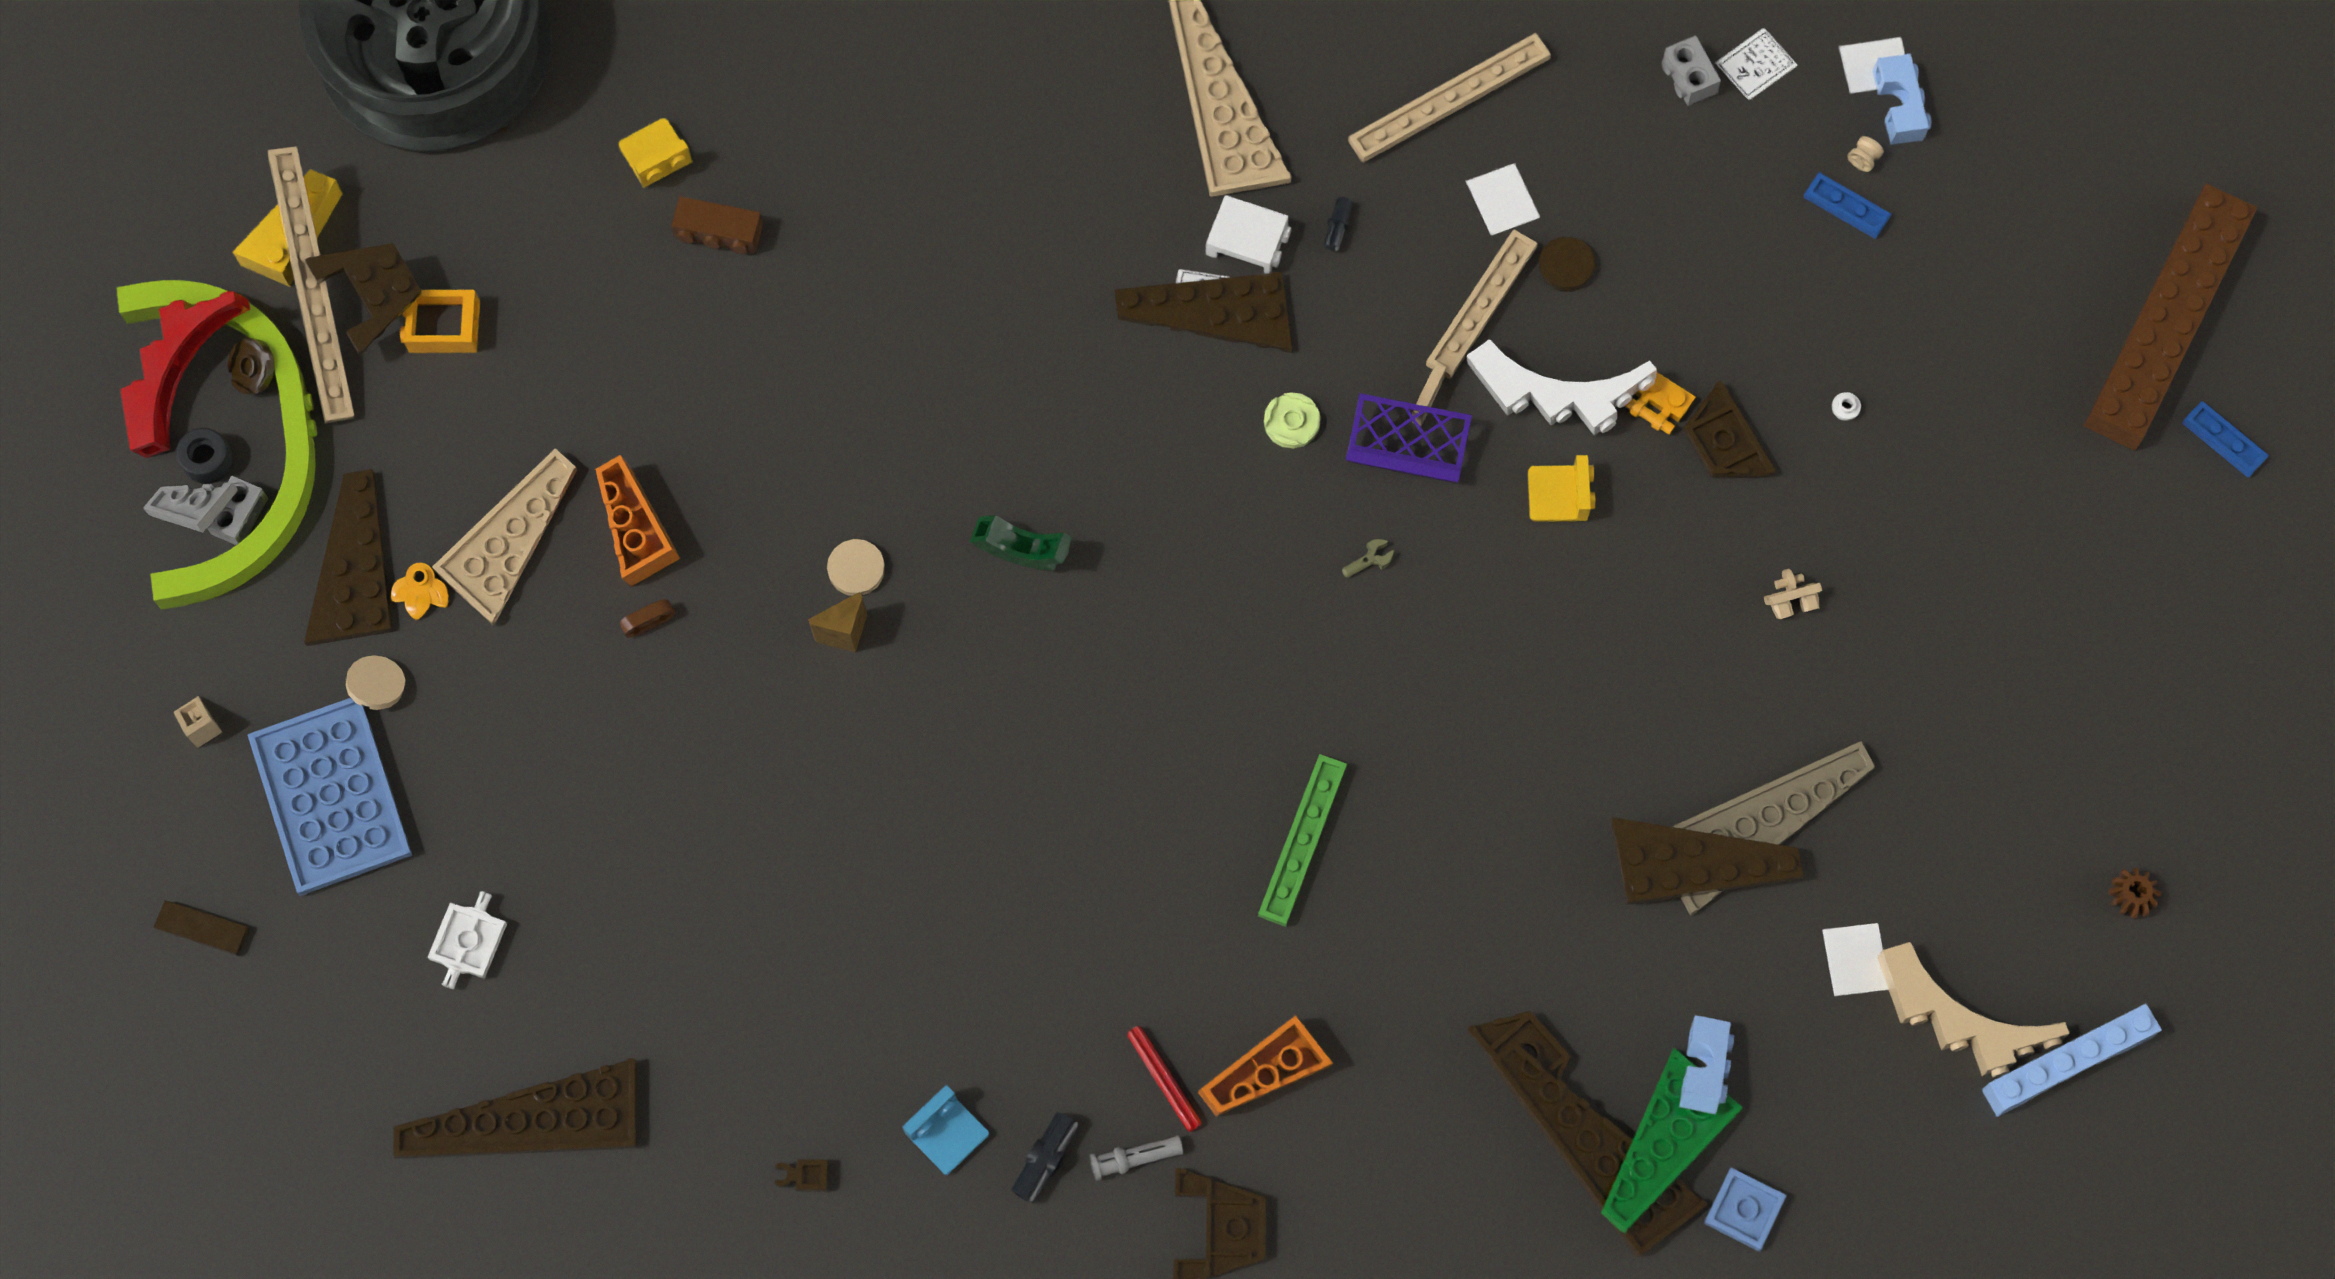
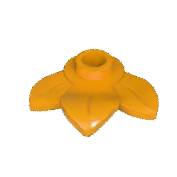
[391,563,449,620]

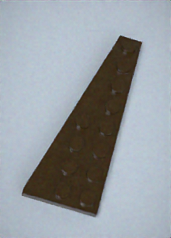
[1489,1042,1708,1258]
[393,1058,637,1159]

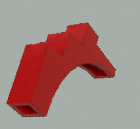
[120,291,251,458]

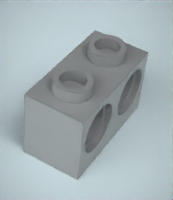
[1662,36,1721,105]
[207,476,269,545]

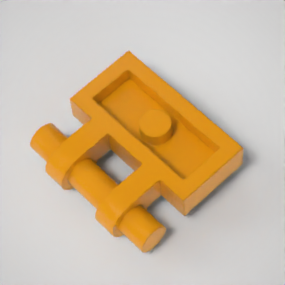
[1625,372,1696,435]

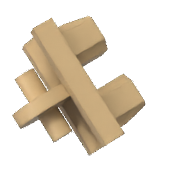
[1764,568,1822,619]

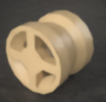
[1848,136,1884,172]

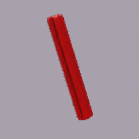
[1127,1026,1201,1132]

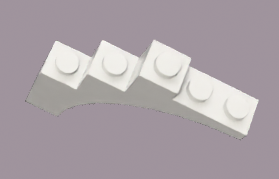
[1467,339,1657,435]

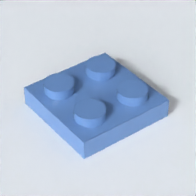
[1704,1168,1786,1251]

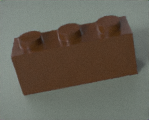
[671,196,763,254]

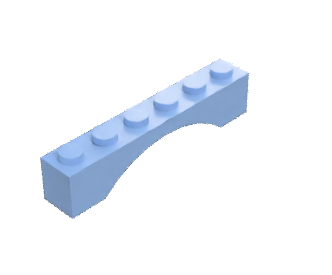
[1982,1004,2161,1117]

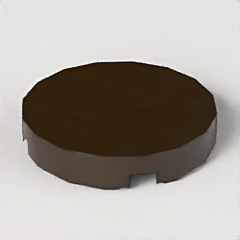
[1539,237,1595,291]
[227,338,274,395]

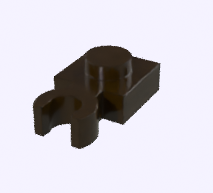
[775,1159,828,1192]

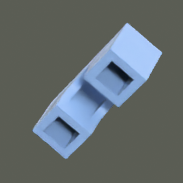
[1873,54,1931,145]
[1679,1015,1734,1114]

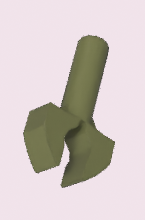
[1342,539,1394,578]

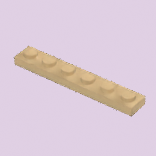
[1426,229,1537,379]

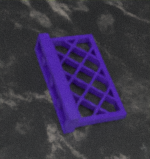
[1346,393,1472,483]

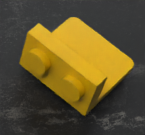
[619,119,692,188]
[1528,455,1595,522]

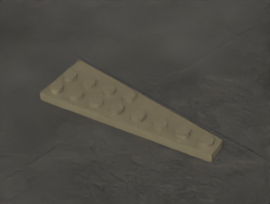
[1672,741,1875,915]

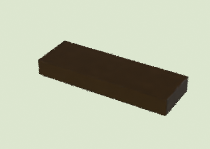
[154,900,249,956]

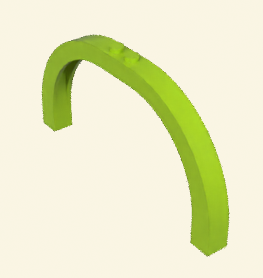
[117,280,317,610]

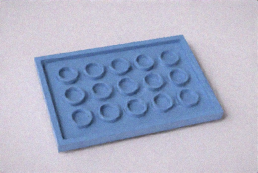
[247,698,412,896]

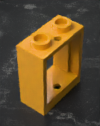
[400,290,480,353]

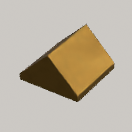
[808,592,867,653]

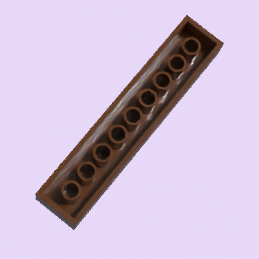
[2083,184,2258,451]

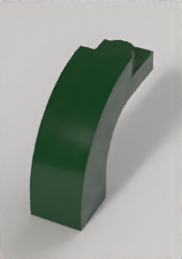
[969,515,1072,570]

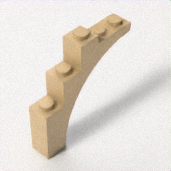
[1877,942,2069,1078]

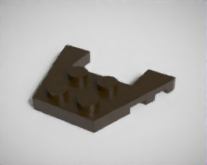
[304,243,422,356]
[1173,1168,1266,1279]

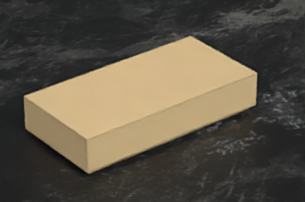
[1412,364,1446,426]

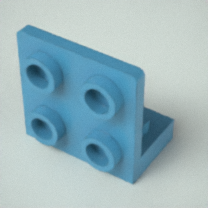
[902,1085,989,1175]

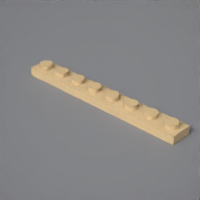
[1348,33,1551,163]

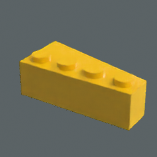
[233,169,342,287]

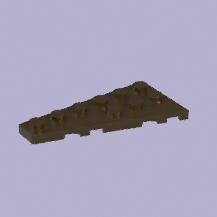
[1115,272,1292,353]
[304,469,392,646]
[1610,817,1803,905]

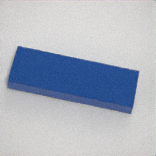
[1803,172,1891,239]
[2182,401,2269,478]

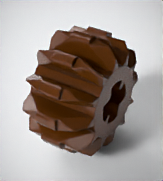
[2108,867,2161,919]

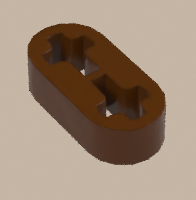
[620,599,675,638]

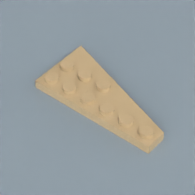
[432,448,577,626]

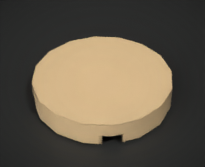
[827,539,885,596]
[345,655,405,710]

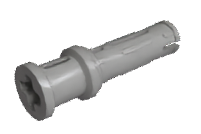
[1090,1135,1183,1181]

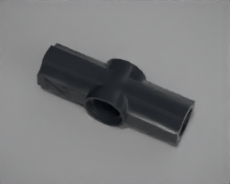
[1011,1112,1080,1204]

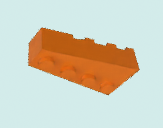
[595,455,681,587]
[1198,1015,1333,1116]

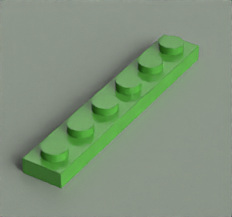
[1258,754,1347,927]

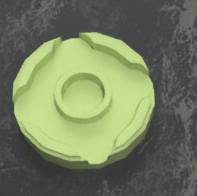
[1264,392,1321,449]

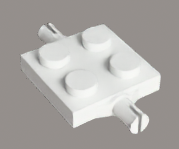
[428,891,507,989]

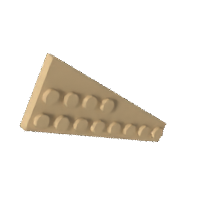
[1169,0,1291,197]

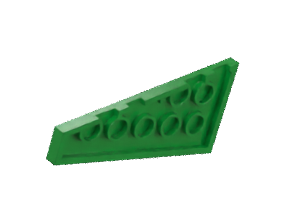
[1601,1048,1743,1234]

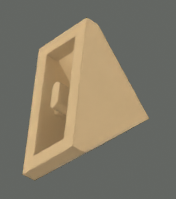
[174,696,222,748]

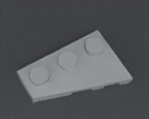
[143,483,238,533]

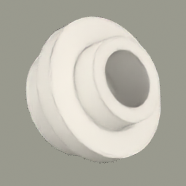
[1832,392,1861,420]

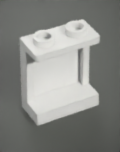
[1206,195,1291,274]

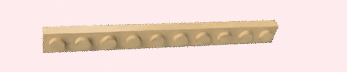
[268,146,354,423]

